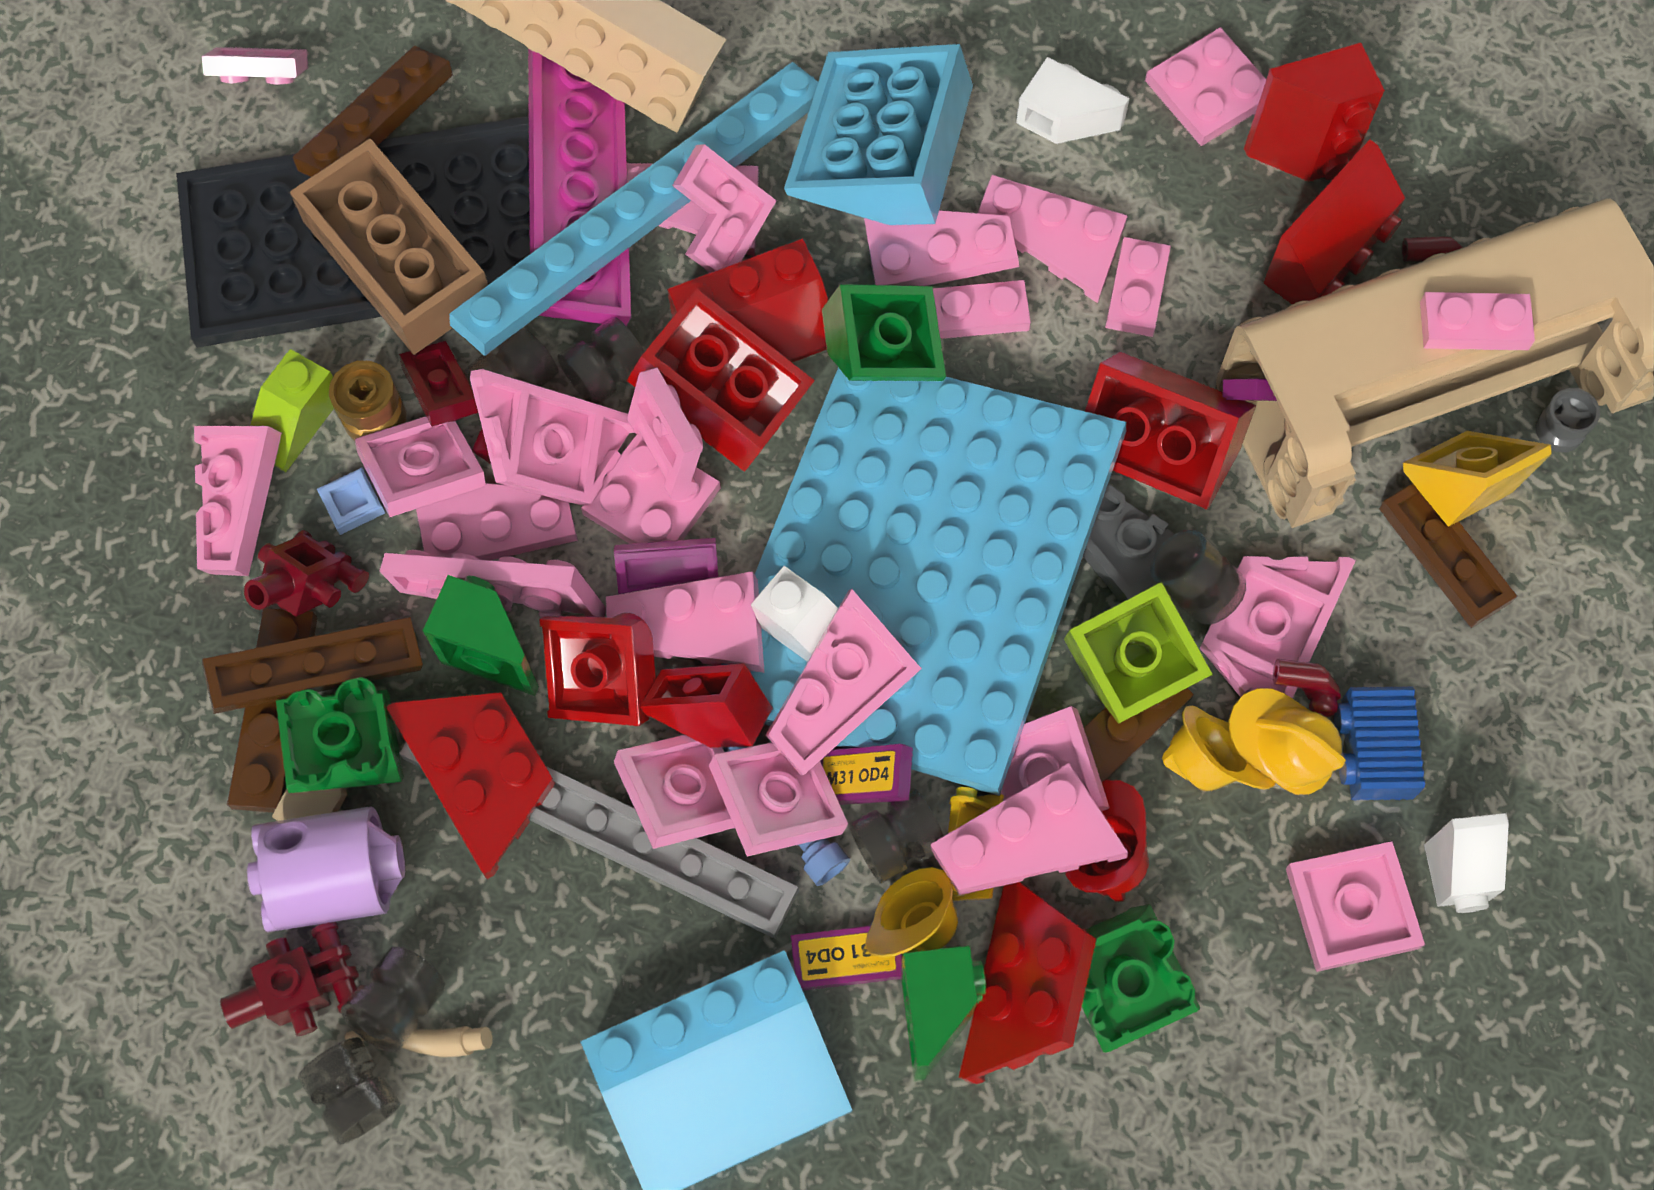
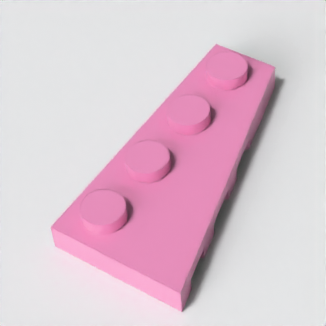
[380,550,606,618]

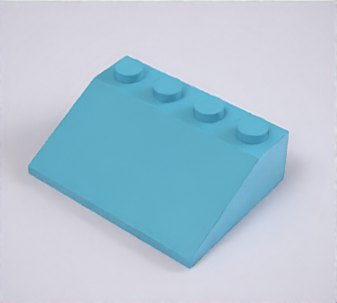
[784,44,973,225]
[580,950,852,1190]

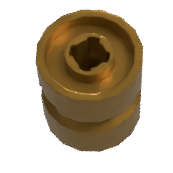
[329,360,407,441]

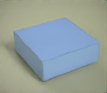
[317,467,385,535]

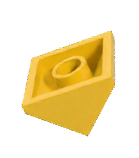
[1403,431,1551,527]

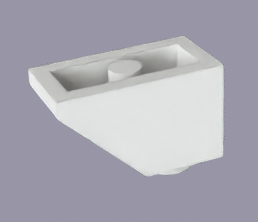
[751,566,838,662]
[1424,813,1509,913]

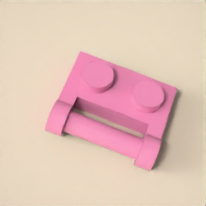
[627,368,703,501]

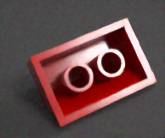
[1244,42,1385,182]
[1263,139,1405,305]
[667,239,828,363]
[627,289,815,472]
[1085,352,1256,510]

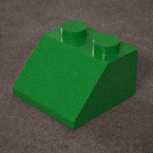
[822,284,946,381]
[423,575,539,696]
[901,946,986,1081]

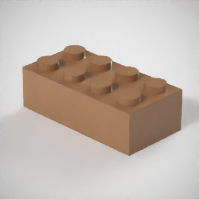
[290,138,488,355]

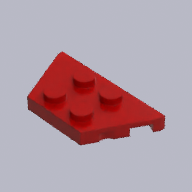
[386,692,555,879]
[958,882,1096,1084]

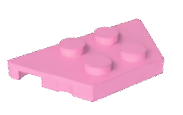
[470,369,635,505]
[1200,556,1356,699]

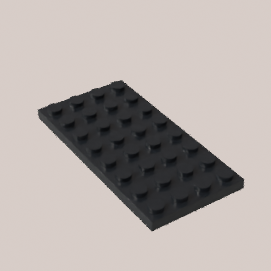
[176,116,530,348]

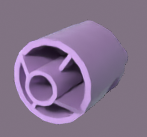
[247,806,405,932]

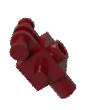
[244,530,369,617]
[220,922,365,1036]

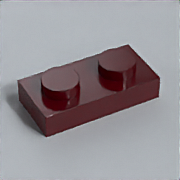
[399,341,478,427]

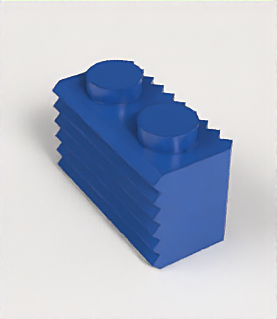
[1334,687,1425,800]

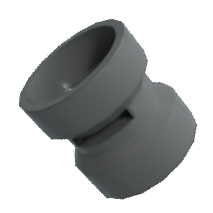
[1536,388,1600,452]

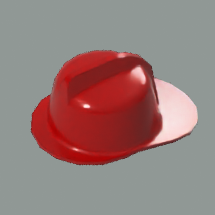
[1065,780,1149,902]

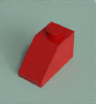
[640,664,773,748]

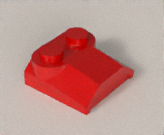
[539,613,656,726]

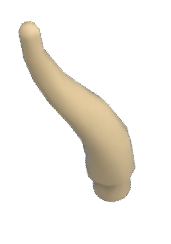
[345,1026,493,1057]

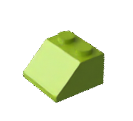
[1064,582,1212,724]

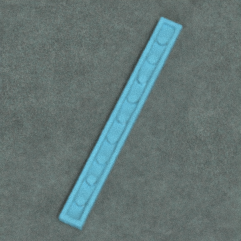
[449,62,818,356]

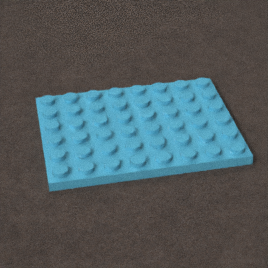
[721,367,1126,796]

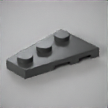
[1083,484,1207,603]

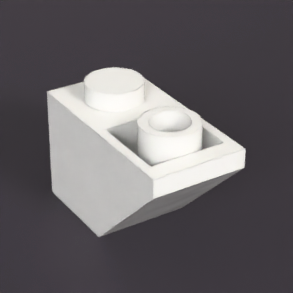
[1016,57,1130,144]

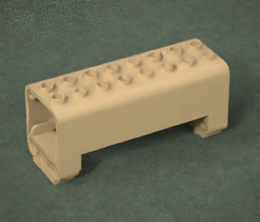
[1216,199,1654,528]

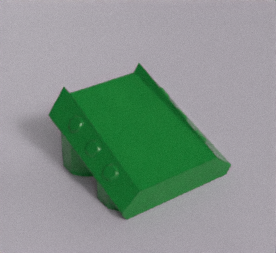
[276,677,404,793]
[1082,904,1201,1053]

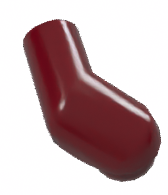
[1402,236,1463,262]
[1273,659,1341,717]

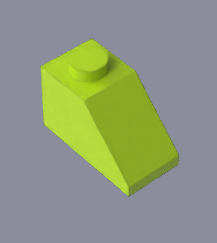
[250,349,334,473]

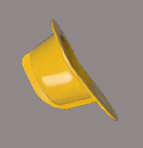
[1229,688,1346,794]
[1162,706,1276,791]
[865,867,958,958]

